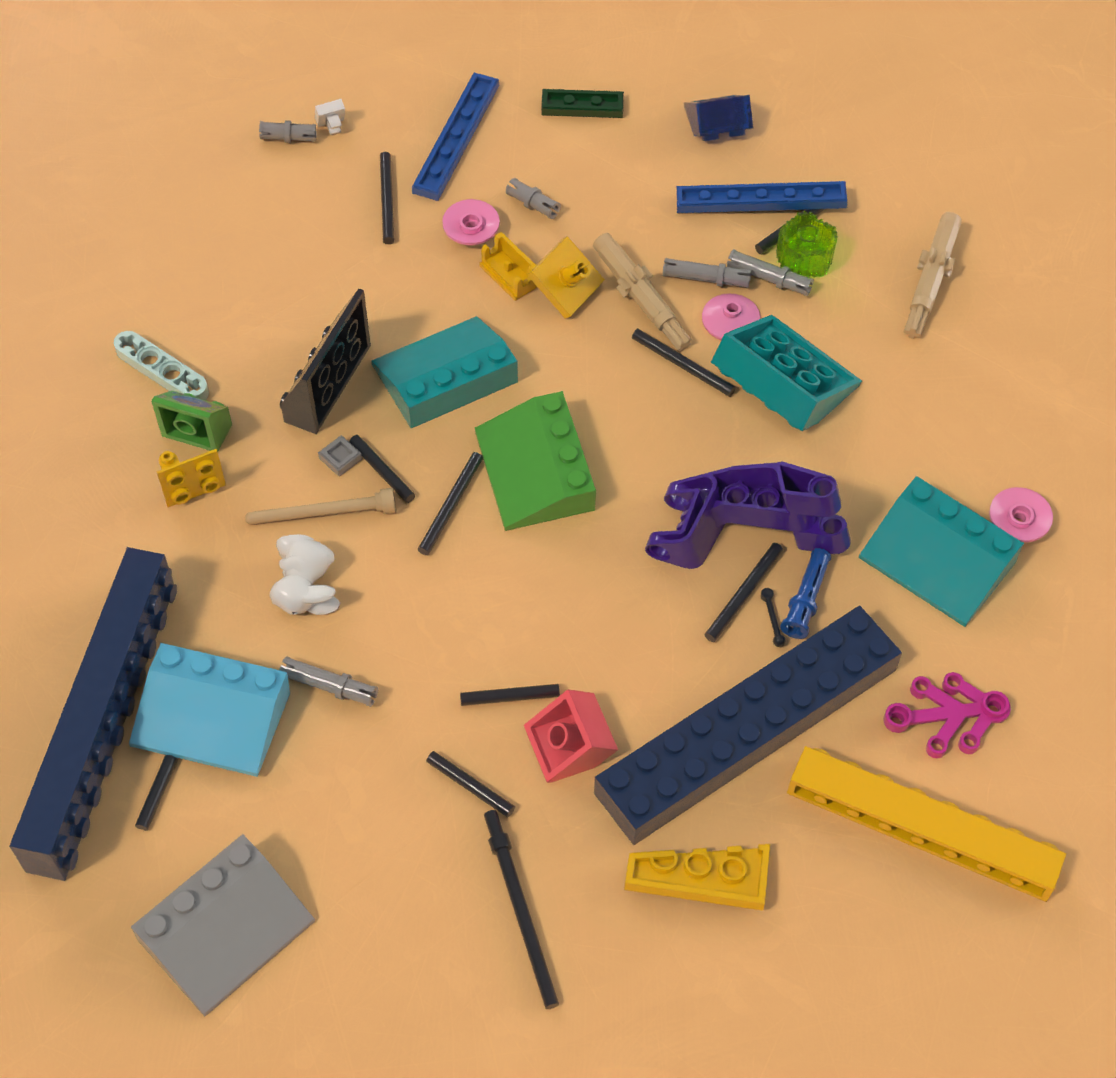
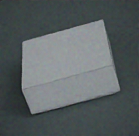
[318,435,362,477]

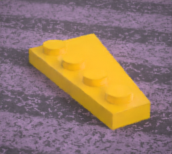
[624,844,770,911]

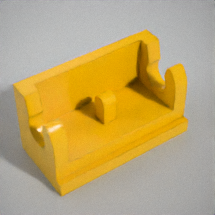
[479,232,537,301]

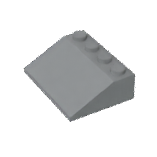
[131,834,315,1017]

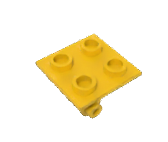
[156,449,226,507]

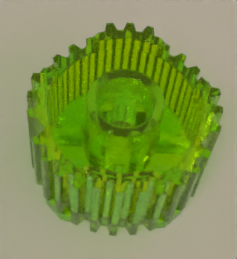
[776,211,838,278]

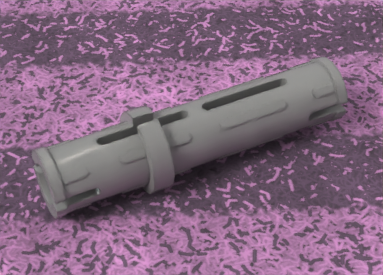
[727,249,814,296]
[663,258,751,288]
[279,656,378,707]

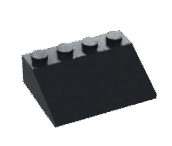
[280,288,371,434]

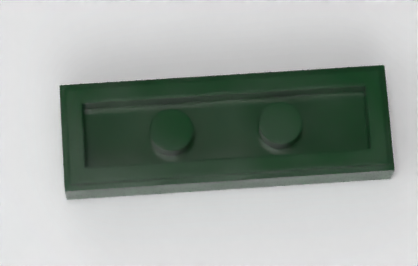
[541,89,624,118]

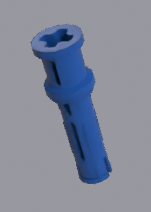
[780,548,831,639]

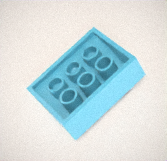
[129,643,290,777]

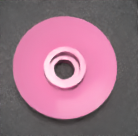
[443,199,500,245]
[702,293,760,340]
[989,487,1053,542]

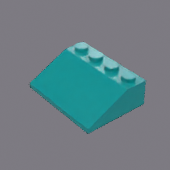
[711,315,862,431]
[371,316,518,429]
[859,476,1024,627]

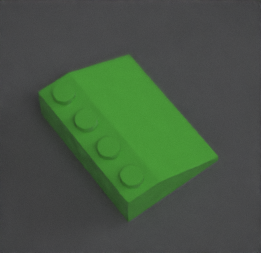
[475,391,596,531]

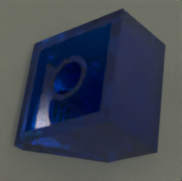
[684,95,753,141]

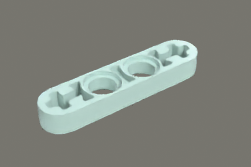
[113,331,209,400]

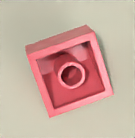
[524,689,618,783]

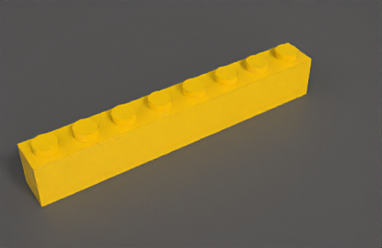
[787,746,1067,902]

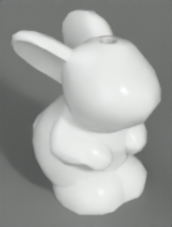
[269,534,340,615]

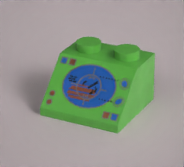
[151,391,232,451]

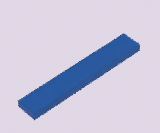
[412,72,499,201]
[677,181,847,213]

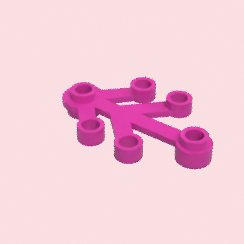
[883,672,1011,759]

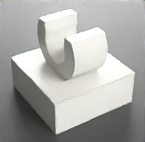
[315,99,345,135]

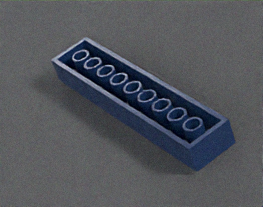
[9,547,177,881]
[594,605,902,845]

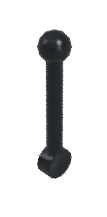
[760,588,786,647]

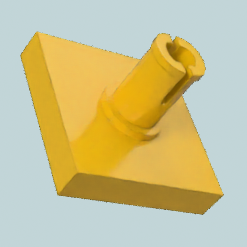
[527,236,605,319]

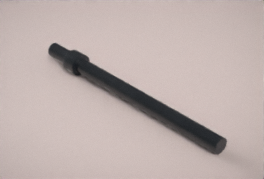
[484,810,559,1009]

